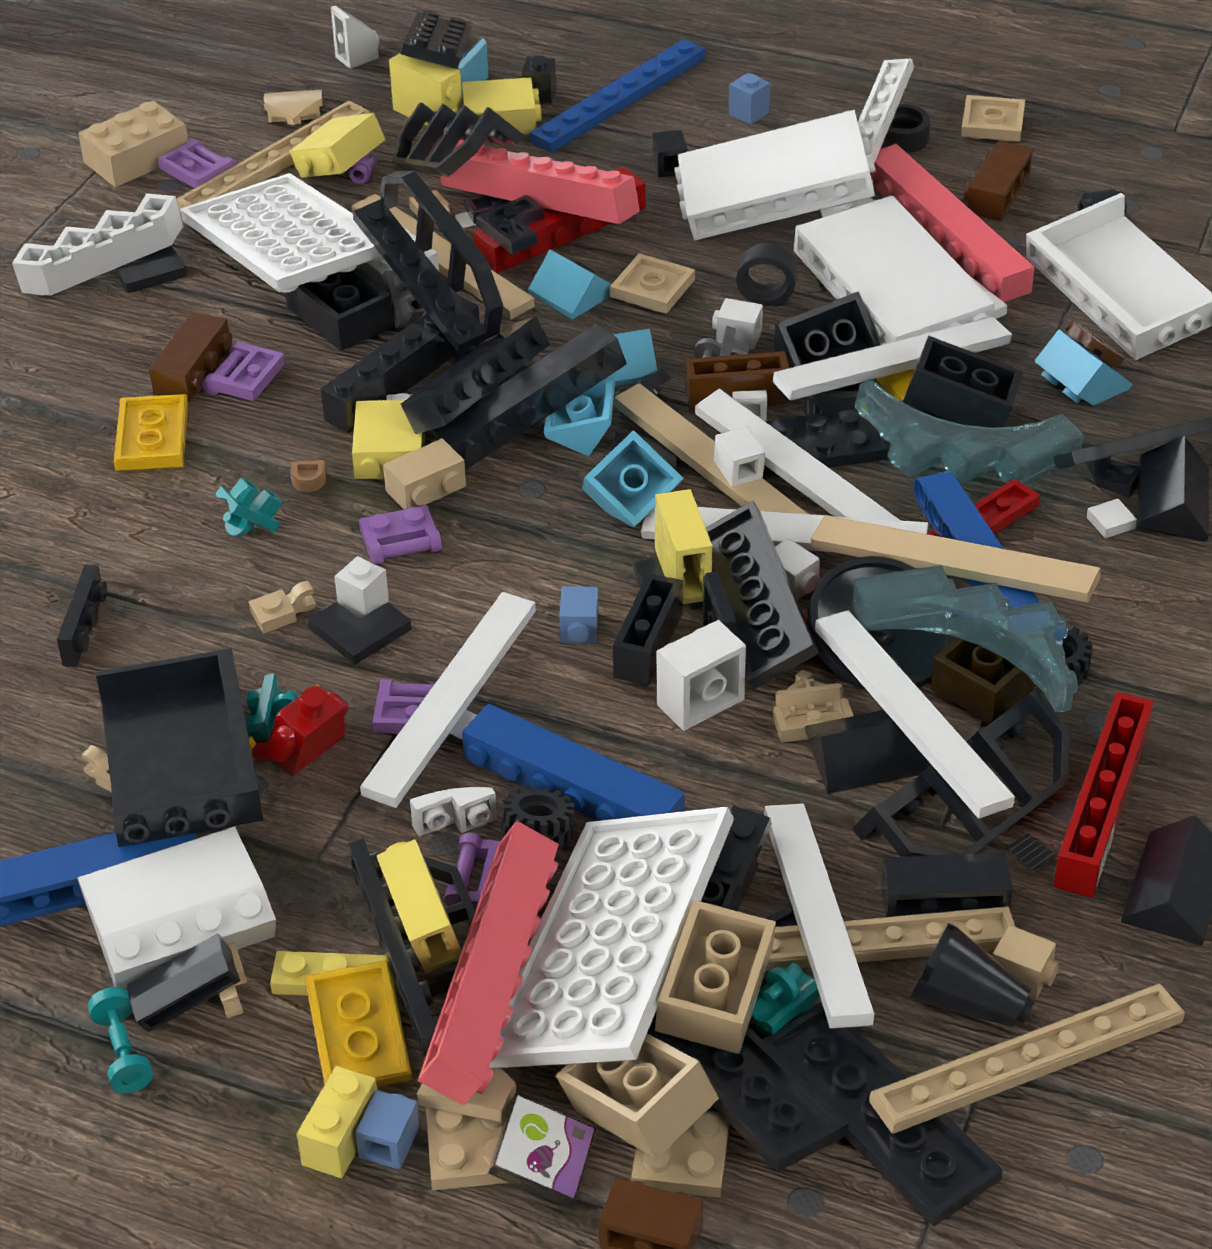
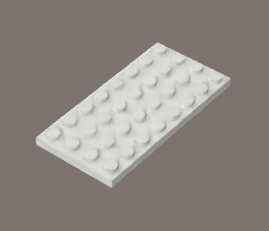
[180,173,384,292]
[489,807,734,1068]

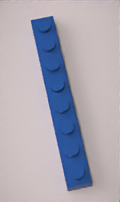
[530,39,705,153]

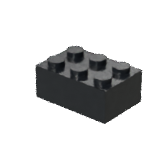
[285,268,394,351]
[903,335,1023,439]

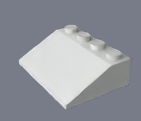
[78,827,276,988]

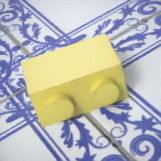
[297,1066,377,1179]

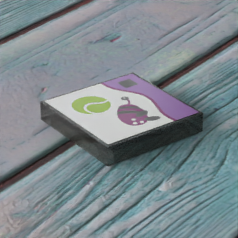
[488,1093,596,1208]

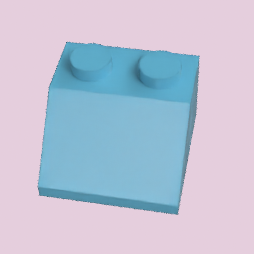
[1034,330,1133,406]
[582,430,684,528]

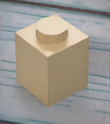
[992,925,1059,999]

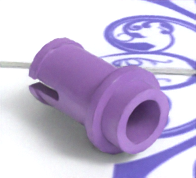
[348,151,377,184]

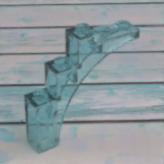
[854,379,1085,485]
[853,565,1078,712]

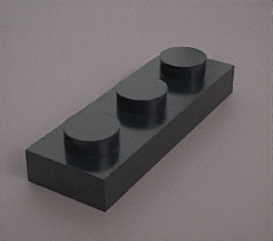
[57,565,107,667]

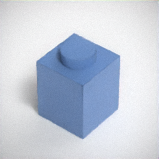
[729,73,770,125]
[559,586,599,644]
[355,1090,420,1170]

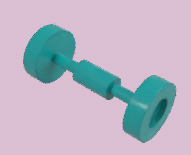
[88,987,153,1093]

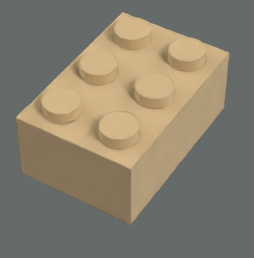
[78,100,188,187]
[655,900,776,1054]
[556,1034,719,1159]

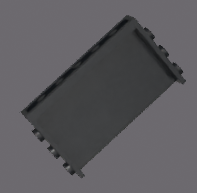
[95,648,264,847]

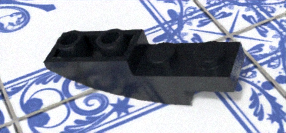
[700,805,772,911]

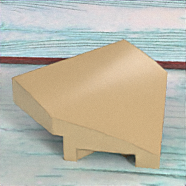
[264,89,323,125]
[773,670,854,743]
[417,1068,516,1123]

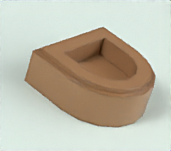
[291,460,326,492]

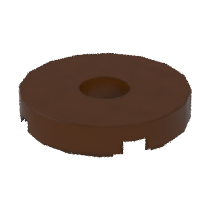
[1065,320,1125,368]

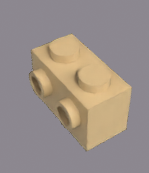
[383,439,466,509]

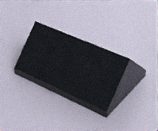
[774,291,880,368]
[1137,436,1209,541]
[805,710,932,794]
[1121,815,1212,946]

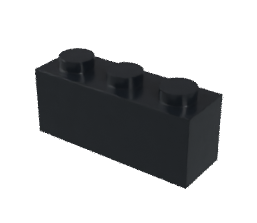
[613,573,683,686]
[881,852,1013,917]

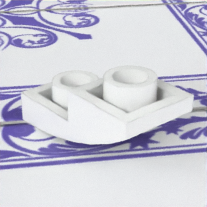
[410,787,497,837]

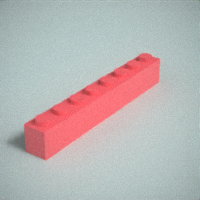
[440,139,640,224]
[870,144,1034,302]
[418,821,559,1106]

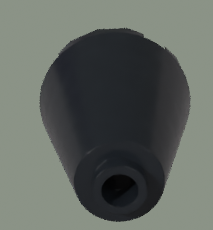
[910,923,1035,1028]

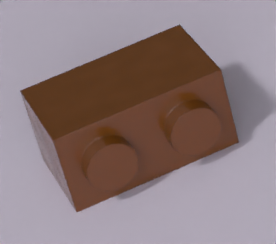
[599,1178,703,1249]

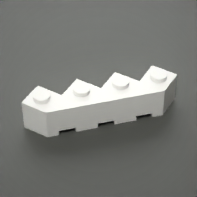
[12,194,183,296]

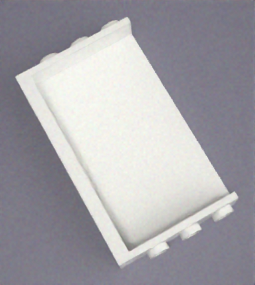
[674,110,876,241]
[1026,193,1212,360]
[794,195,995,345]

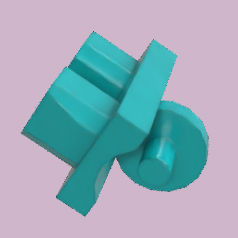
[215,477,283,537]
[245,673,299,743]
[750,963,820,1037]

